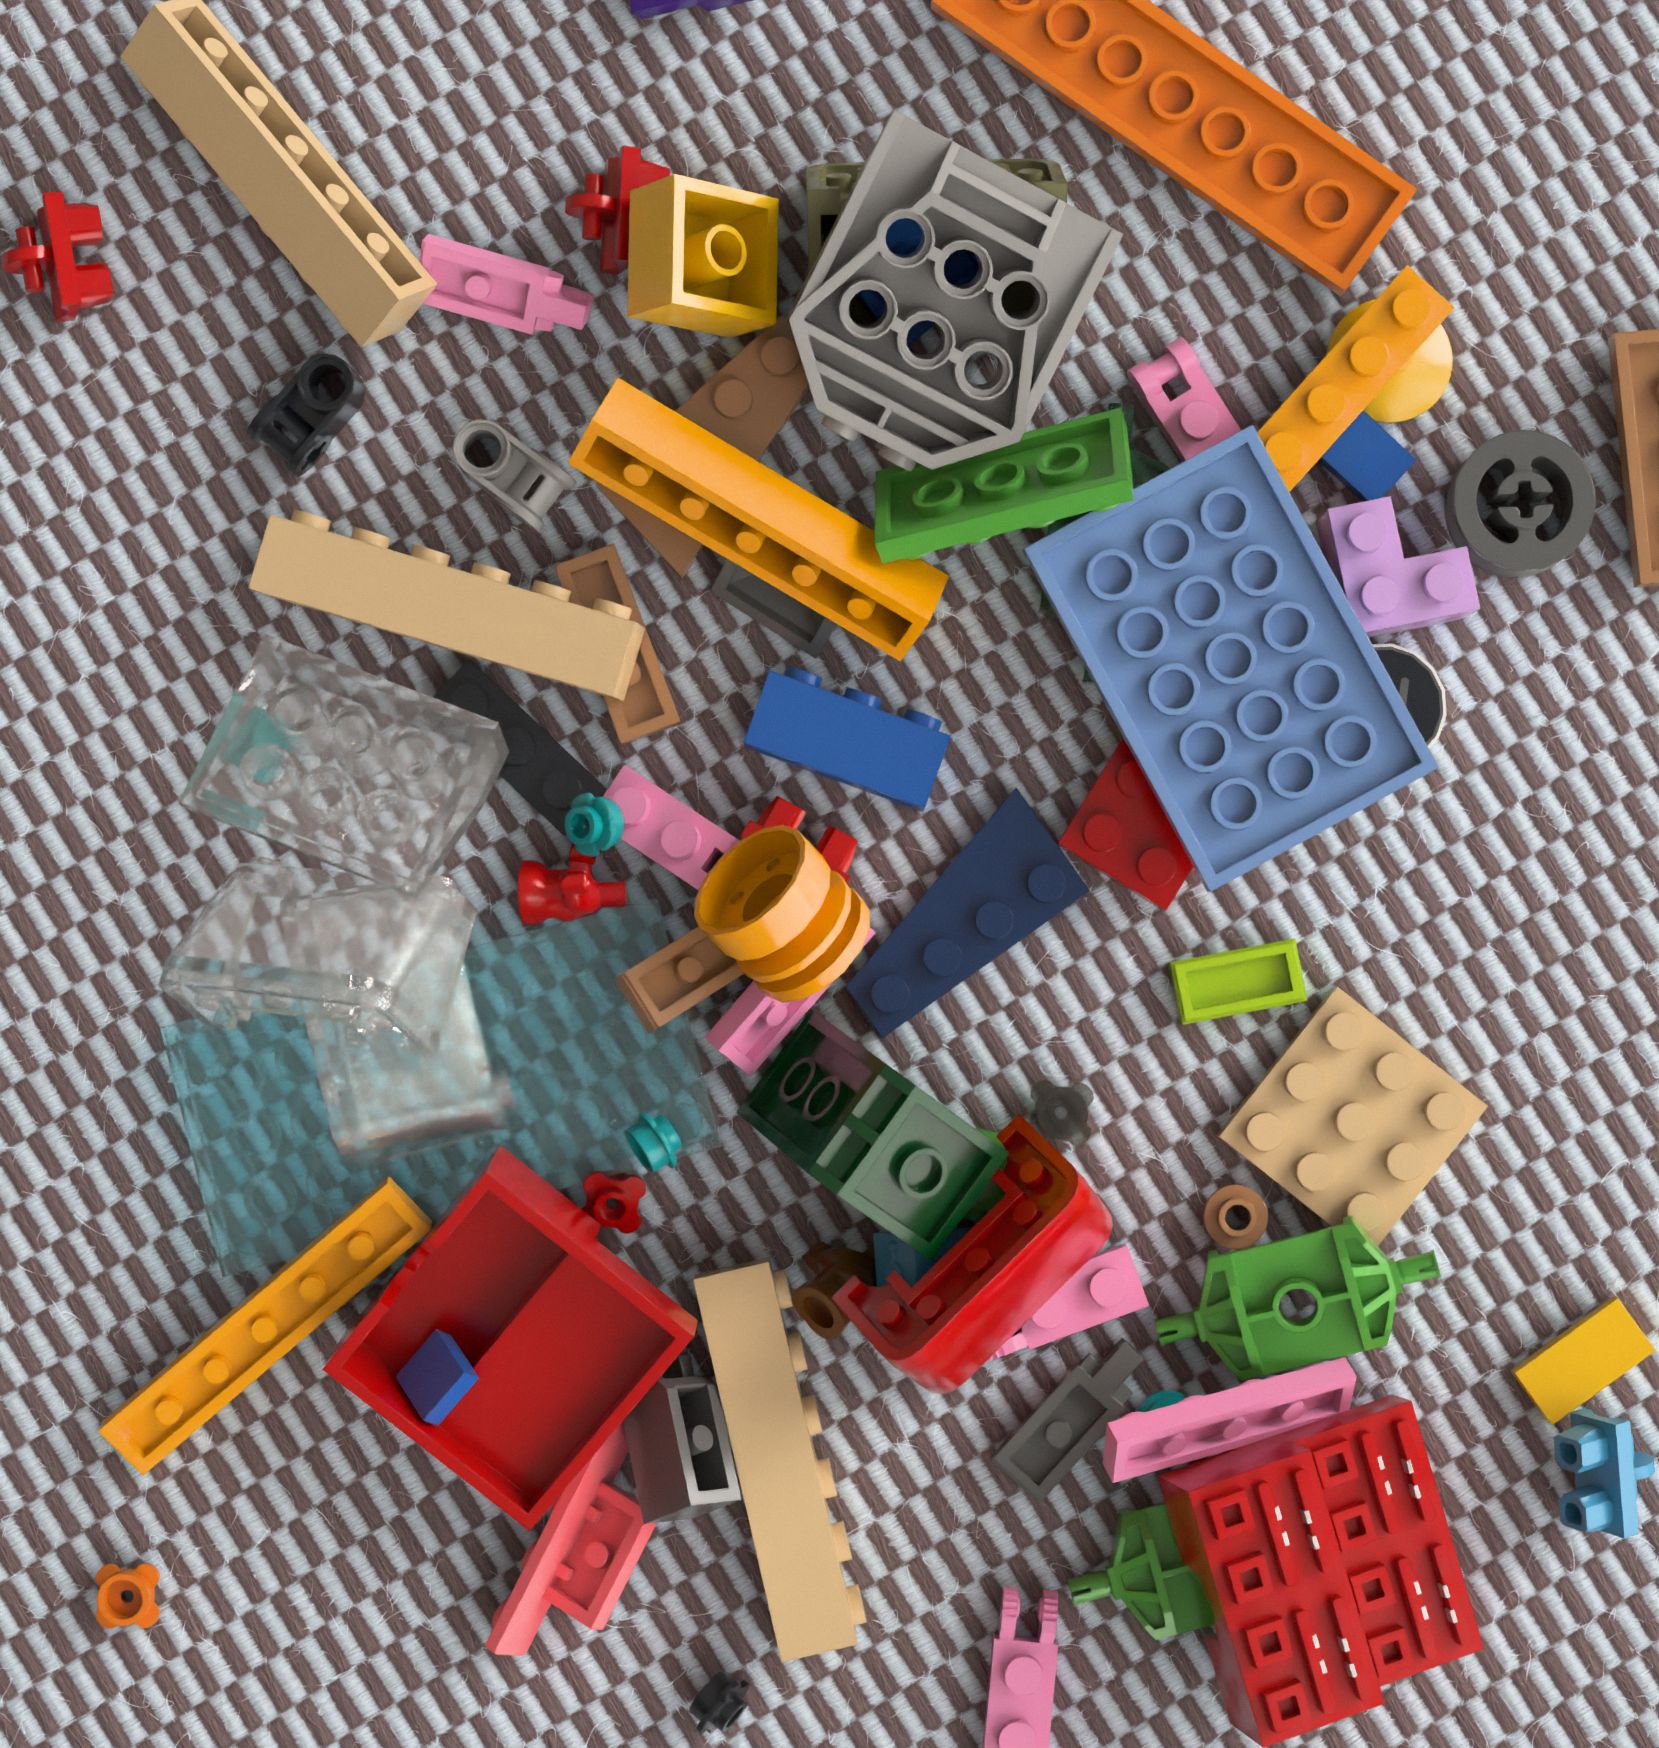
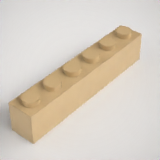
[120,0,438,347]
[248,509,645,702]
[693,1257,867,1663]

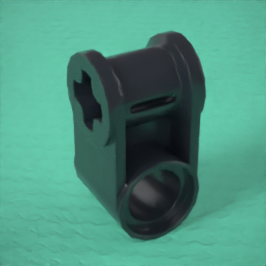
[247,354,365,478]

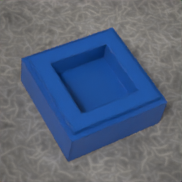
[396,1329,479,1425]

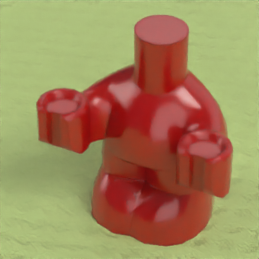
[518,843,628,925]

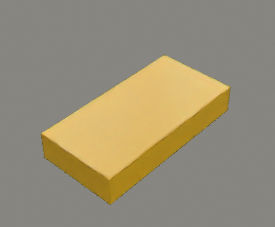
[1510,1296,1656,1425]

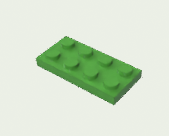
[875,408,1134,564]

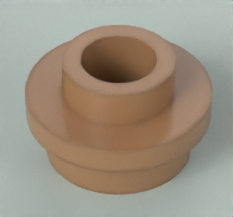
[1203,1184,1268,1249]

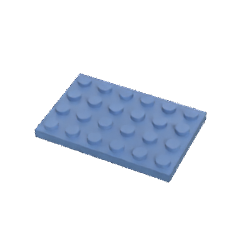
[1022,425,1439,892]

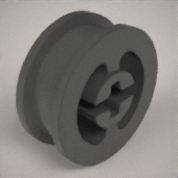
[1445,430,1596,578]

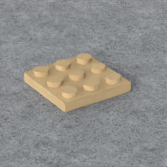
[1216,987,1488,1246]

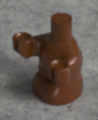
[792,1241,877,1339]

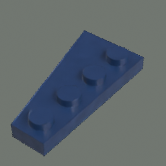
[845,788,1090,1038]

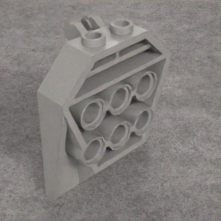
[787,109,1123,471]

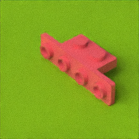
[485,1421,657,1656]

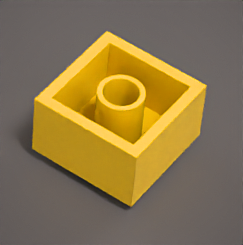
[627,174,779,338]

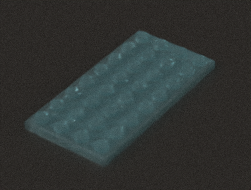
[160,898,722,1277]

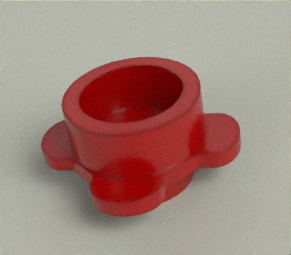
[581,1169,646,1234]

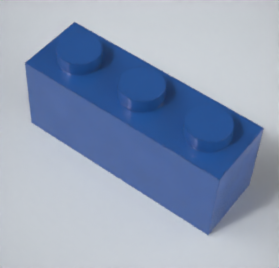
[743,666,951,812]

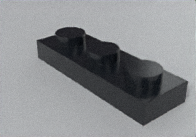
[425,659,607,837]

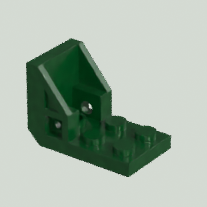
[736,1010,1009,1261]

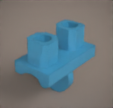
[1553,1408,1655,1539]

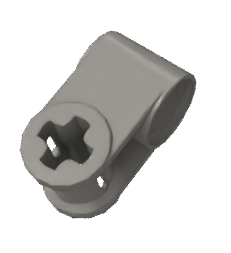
[453,419,577,533]

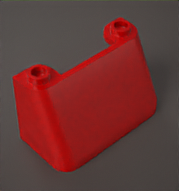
[831,1114,1113,1394]

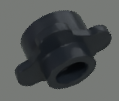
[689,1671,750,1735]

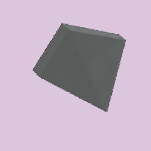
[710,559,837,659]

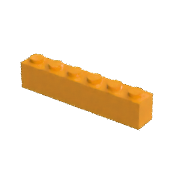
[567,378,949,662]

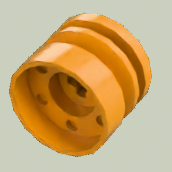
[694,825,870,1002]

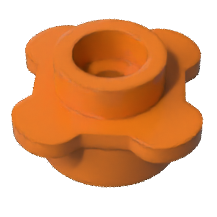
[95,1563,160,1629]

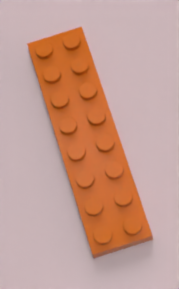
[931,0,1417,297]

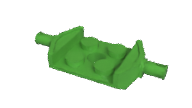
[1155,1216,1441,1381]
[1067,1502,1215,1641]

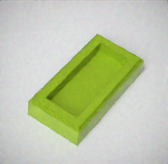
[1168,938,1307,1025]

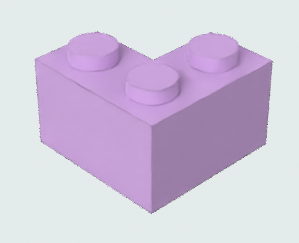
[1316,496,1480,638]

